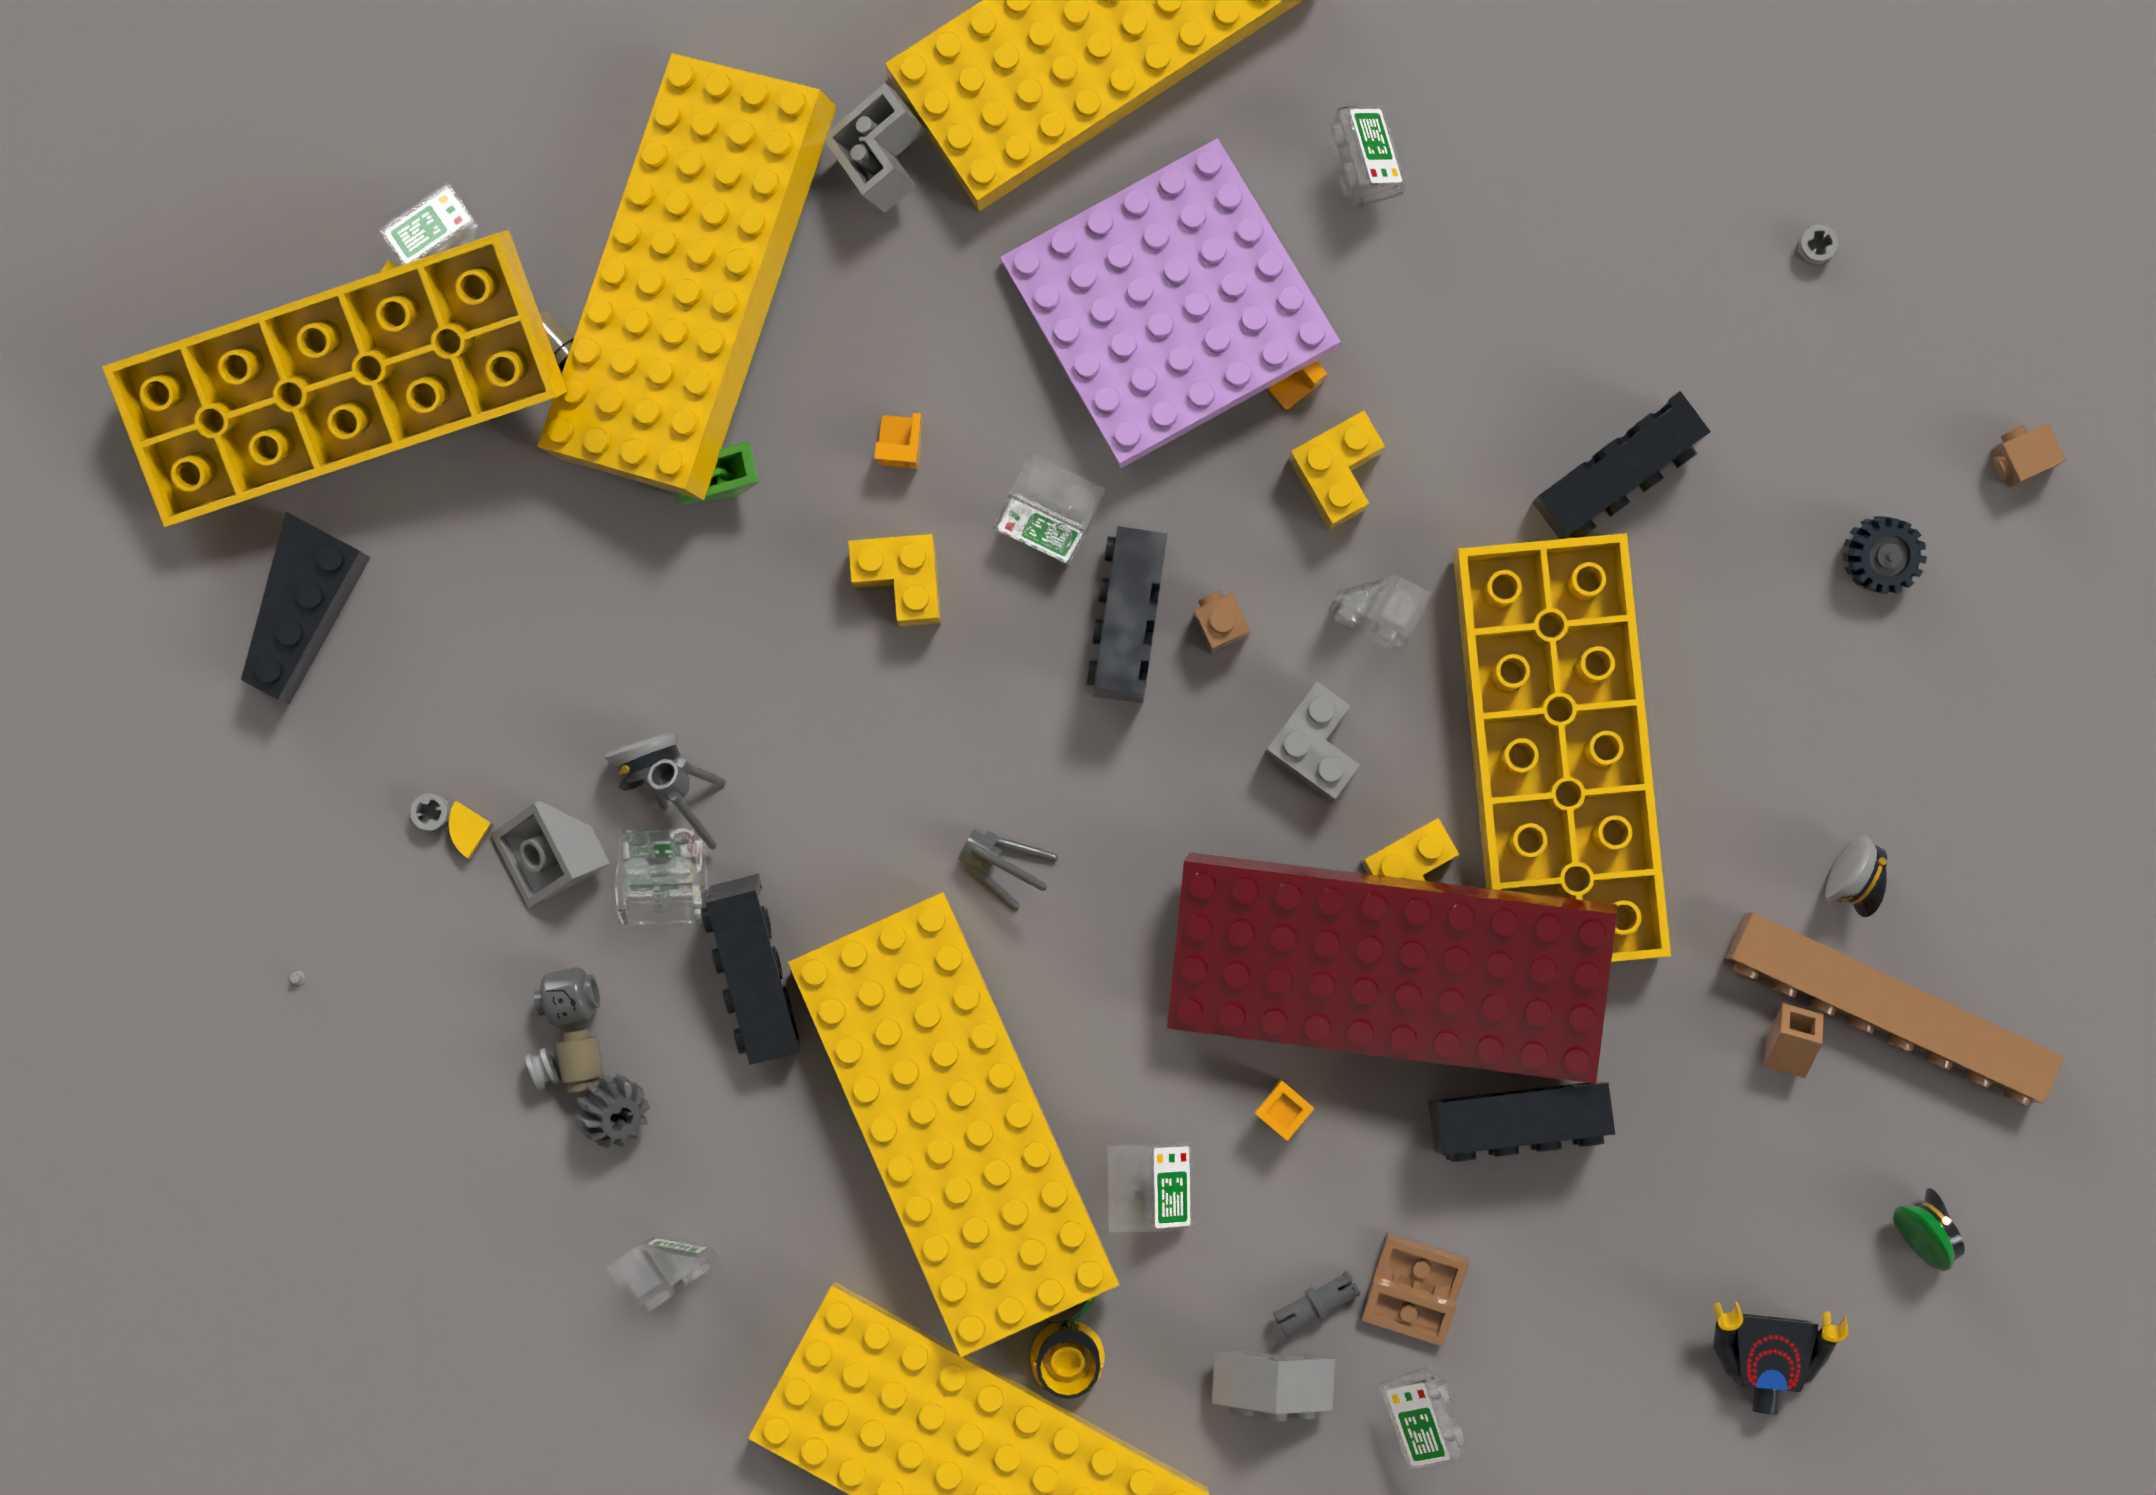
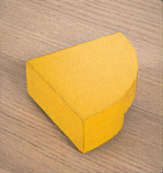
[449,800,493,859]

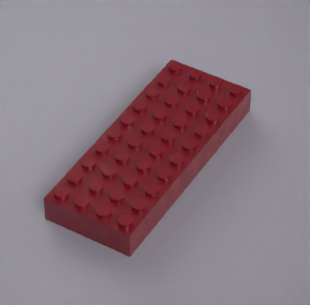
[1167,853,1617,1084]

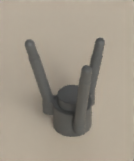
[644,758,726,850]
[959,830,1058,910]

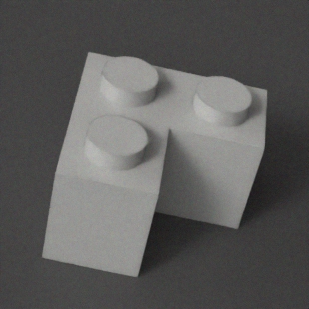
[825,83,927,213]
[1264,681,1360,802]
[1212,1351,1335,1421]

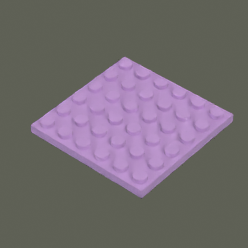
[1000,138,1341,468]

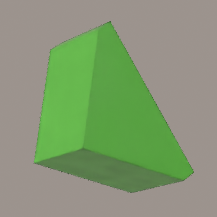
[677,441,759,504]

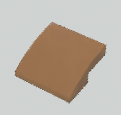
[1361,1232,1469,1347]

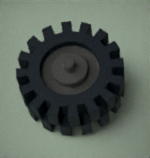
[1842,516,1927,594]

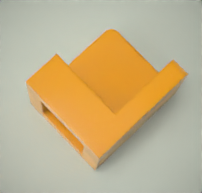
[1267,361,1328,411]
[874,413,923,469]
[1254,1079,1315,1141]

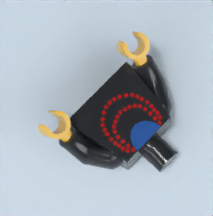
[1713,1301,1849,1415]

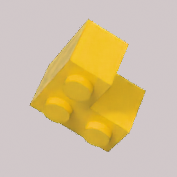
[1288,410,1385,531]
[848,534,941,627]
[1360,818,1460,881]

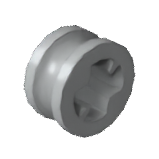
[1797,224,1838,265]
[410,793,451,832]
[525,1047,560,1090]

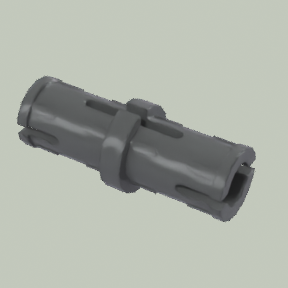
[1273,1271,1360,1337]

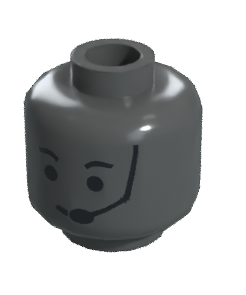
[534,967,600,1027]

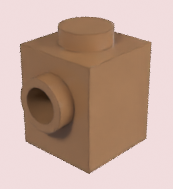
[1992,423,2067,488]
[1193,591,1251,654]
[1764,1003,1824,1078]

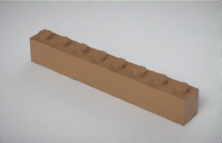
[1724,912,2065,1107]

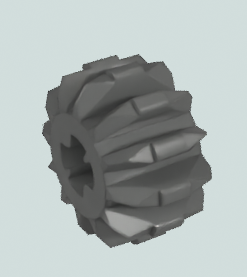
[574,1074,651,1148]

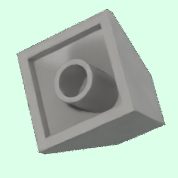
[491,801,610,908]

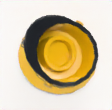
[1030,1320,1105,1399]

